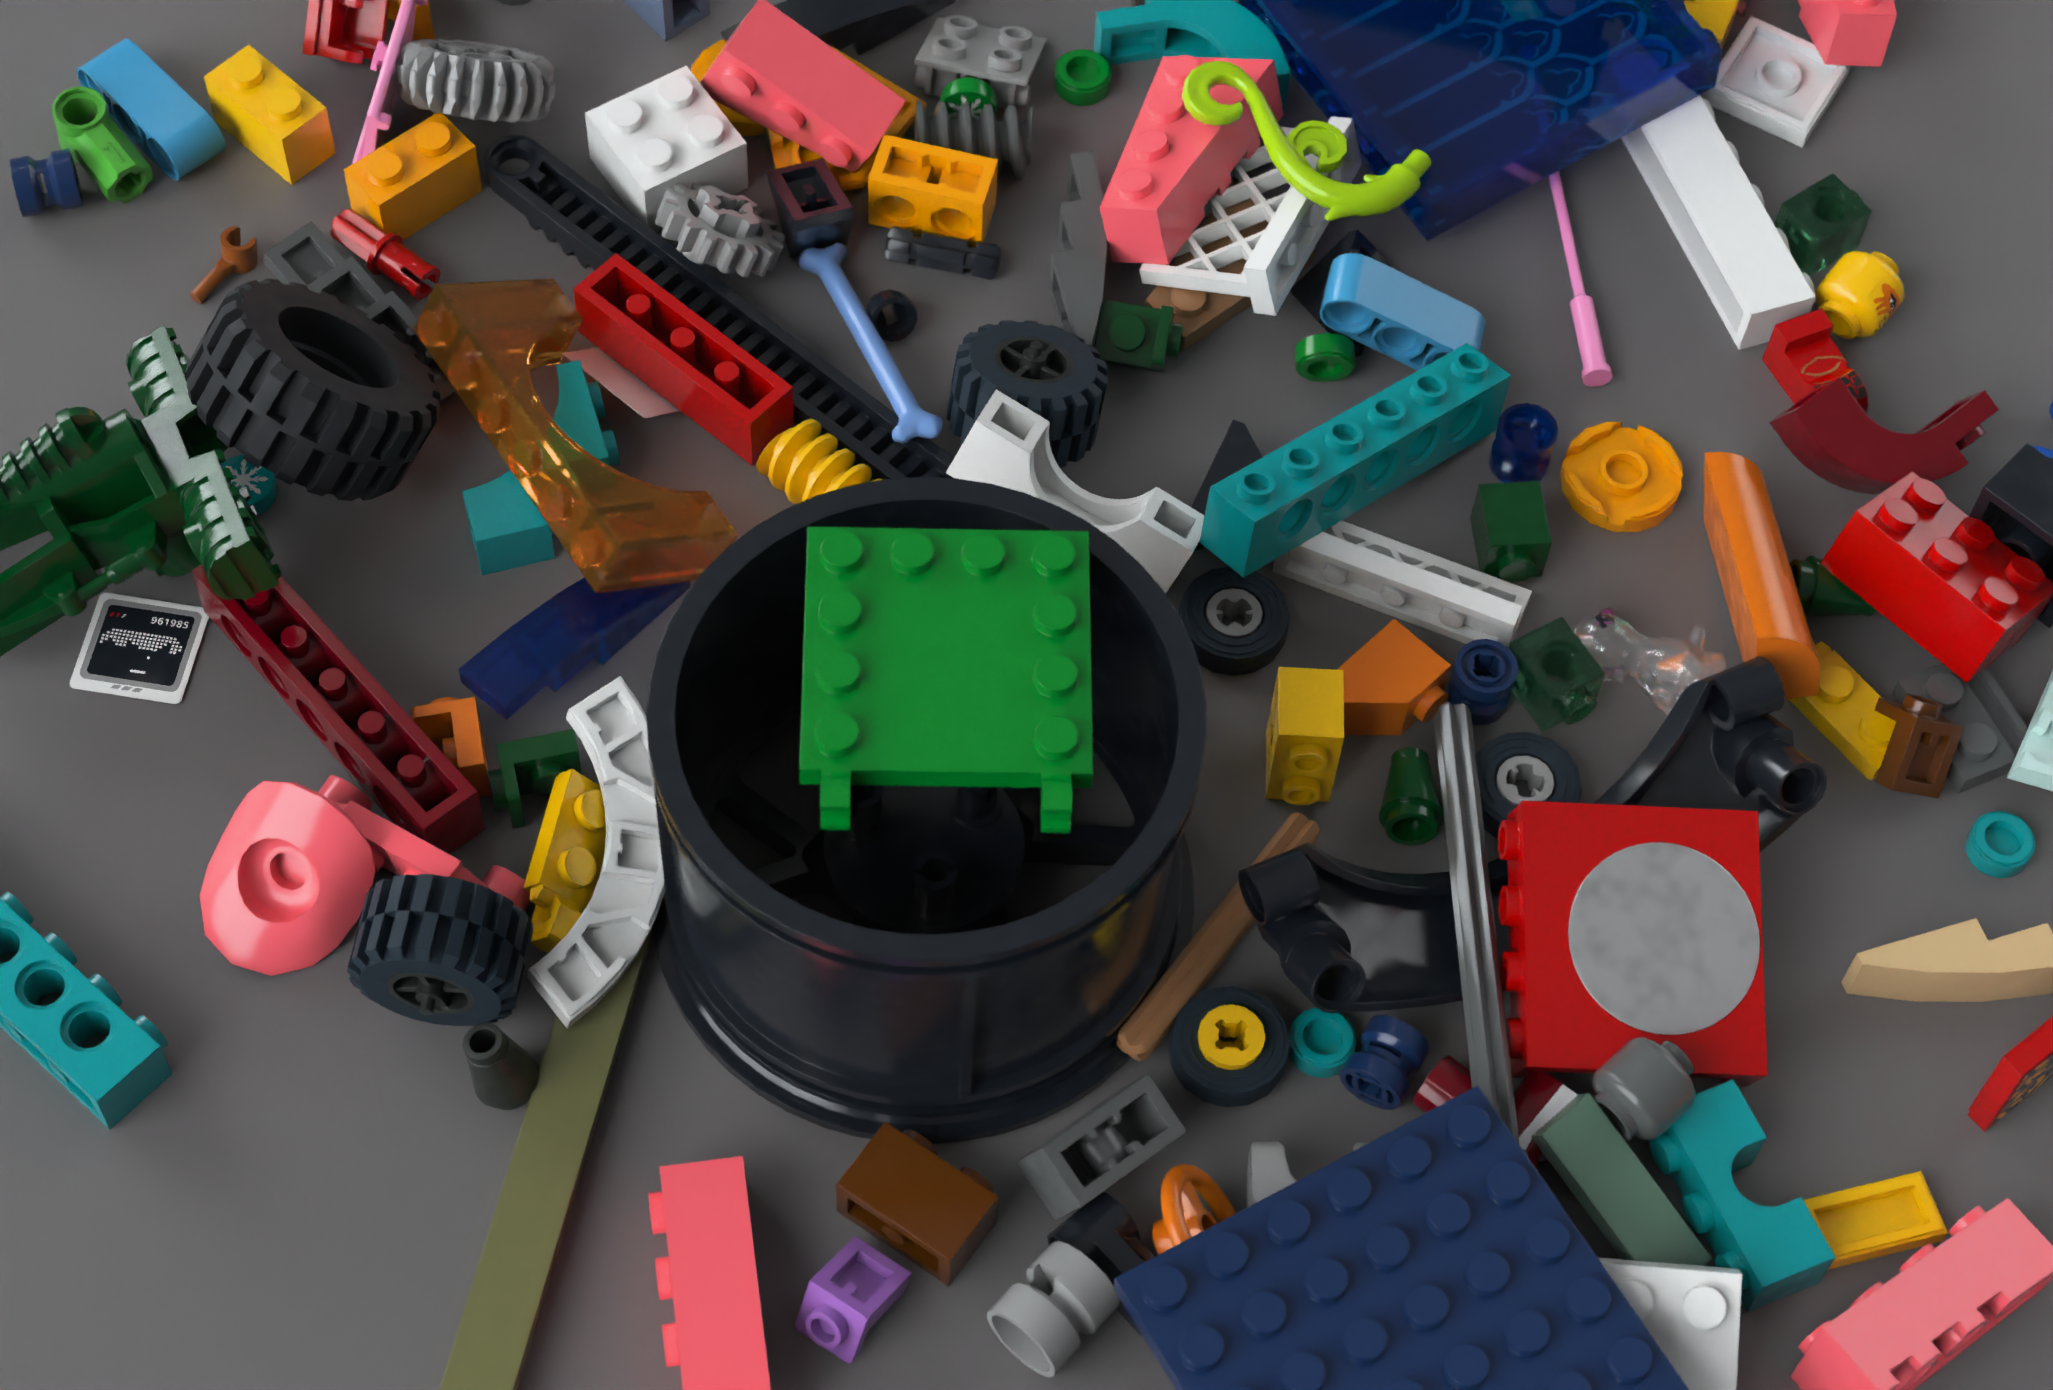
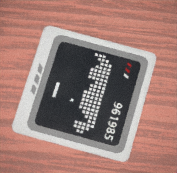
[69,593,209,704]

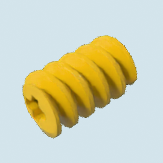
[756,418,882,505]

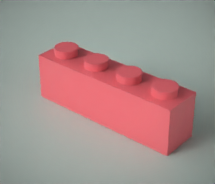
[648,1156,771,1390]

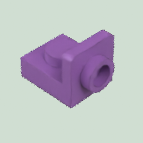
[795,1236,912,1363]

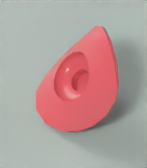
[200,781,375,976]

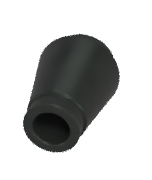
[462,1023,539,1110]

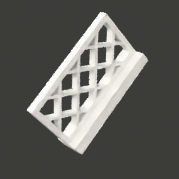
[1139,116,1362,316]

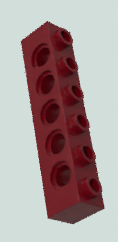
[191,565,485,854]

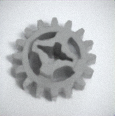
[655,183,785,277]

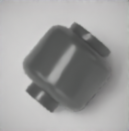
[1592,1037,1696,1140]

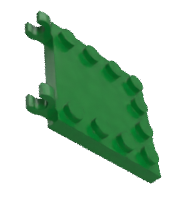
[799,527,1093,833]

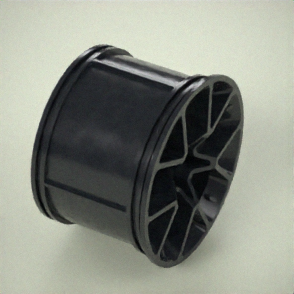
[646,477,1207,1144]

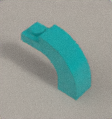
[1093,0,1291,111]

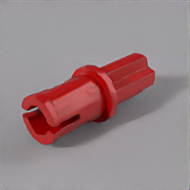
[330,209,441,300]

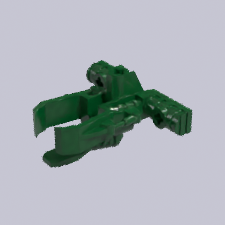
[0,325,282,656]

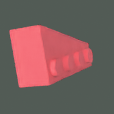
[1099,55,1284,265]

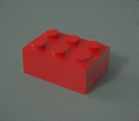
[1820,472,2053,683]

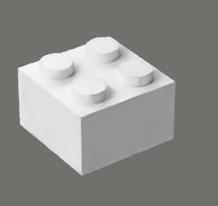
[585,66,749,232]

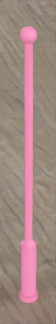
[1518,47,1613,387]

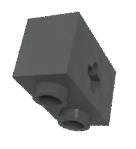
[1016,1074,1187,1220]

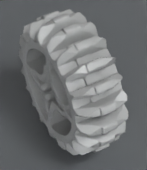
[395,38,556,123]

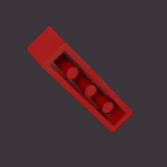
[573,253,794,466]

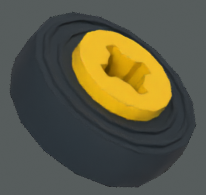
[1168,986,1291,1107]

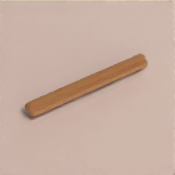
[1117,812,1320,1061]

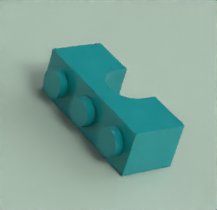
[1649,1079,1836,1313]

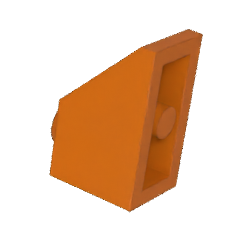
[1337,618,1451,735]

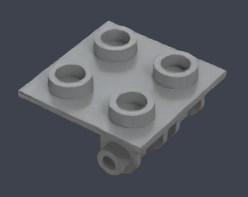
[914,15,1047,109]

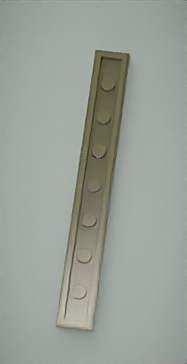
[439,927,654,1390]

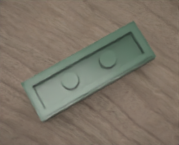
[1531,1093,1712,1266]

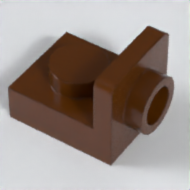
[1875,693,1964,798]

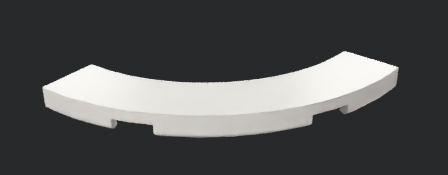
[526,676,665,1029]

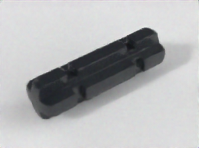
[885,226,1001,279]

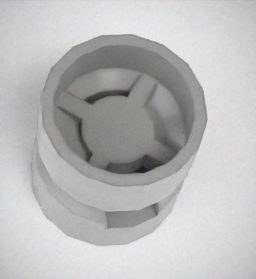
[987,1241,1120,1377]

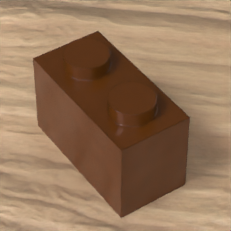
[836,1121,999,1287]

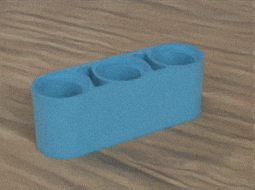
[76,38,226,181]
[1320,253,1486,371]

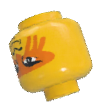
[1815,251,1905,339]

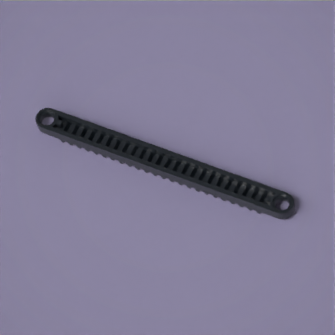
[484,134,954,481]

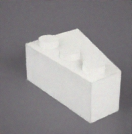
[1598,1258,1742,1390]

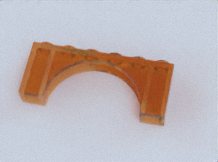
[413,278,738,593]

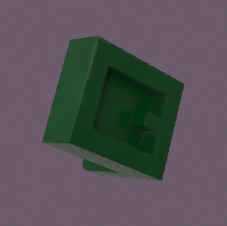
[1095,299,1184,373]
[488,729,582,829]

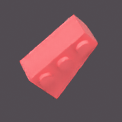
[700,0,906,173]

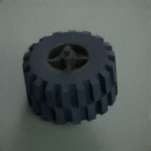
[946,320,1109,468]
[347,874,534,1026]

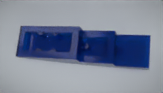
[459,545,691,720]

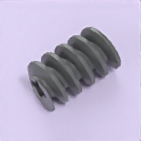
[914,101,1033,180]

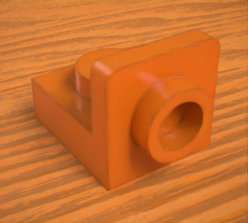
[411,697,492,797]

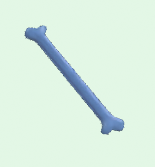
[799,243,943,444]

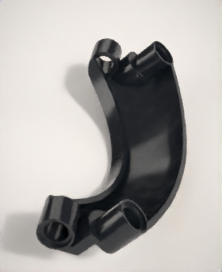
[1238,656,1827,1014]

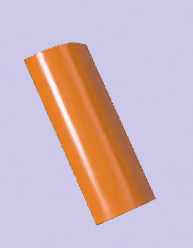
[1703,452,1820,700]

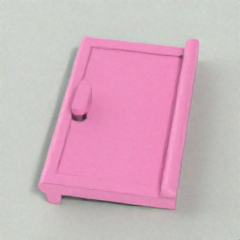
[352,0,428,164]

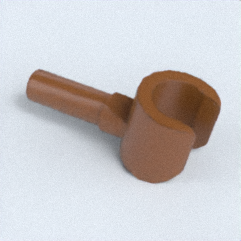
[190,226,258,304]

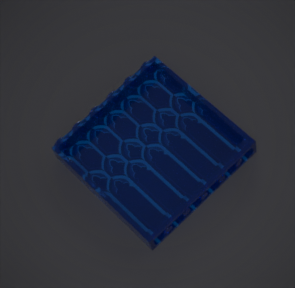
[1238,0,1722,241]

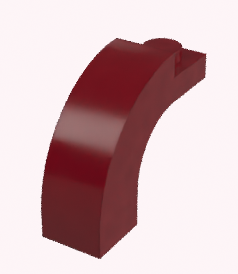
[1769,377,1999,494]

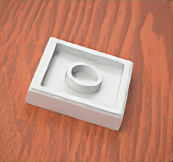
[1701,16,1851,148]

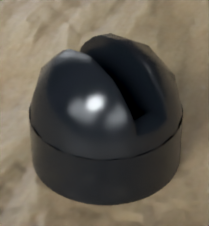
[867,289,917,342]

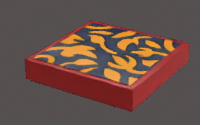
[1968,1016,2053,1132]

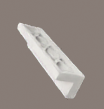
[1272,521,1532,648]

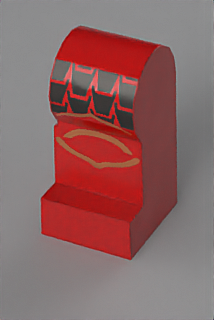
[1762,308,1868,413]

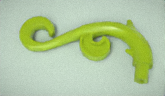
[1182,61,1431,221]

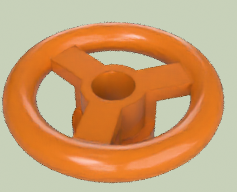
[1152,1164,1236,1255]

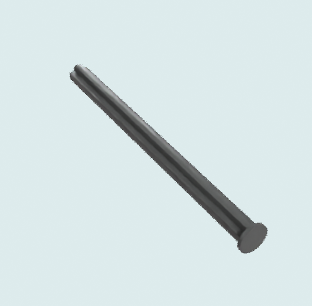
[1433,702,1528,1156]

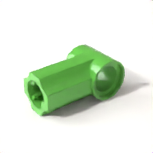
[52,87,153,204]

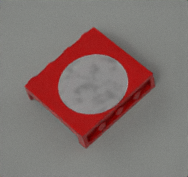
[1498,801,1768,1086]

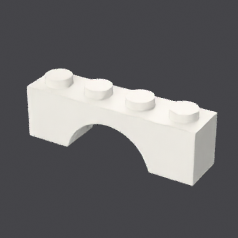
[946,389,1204,594]

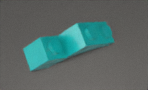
[462,360,620,575]

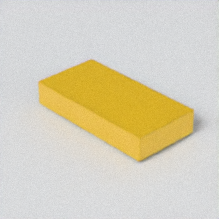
[1803,1171,1948,1270]

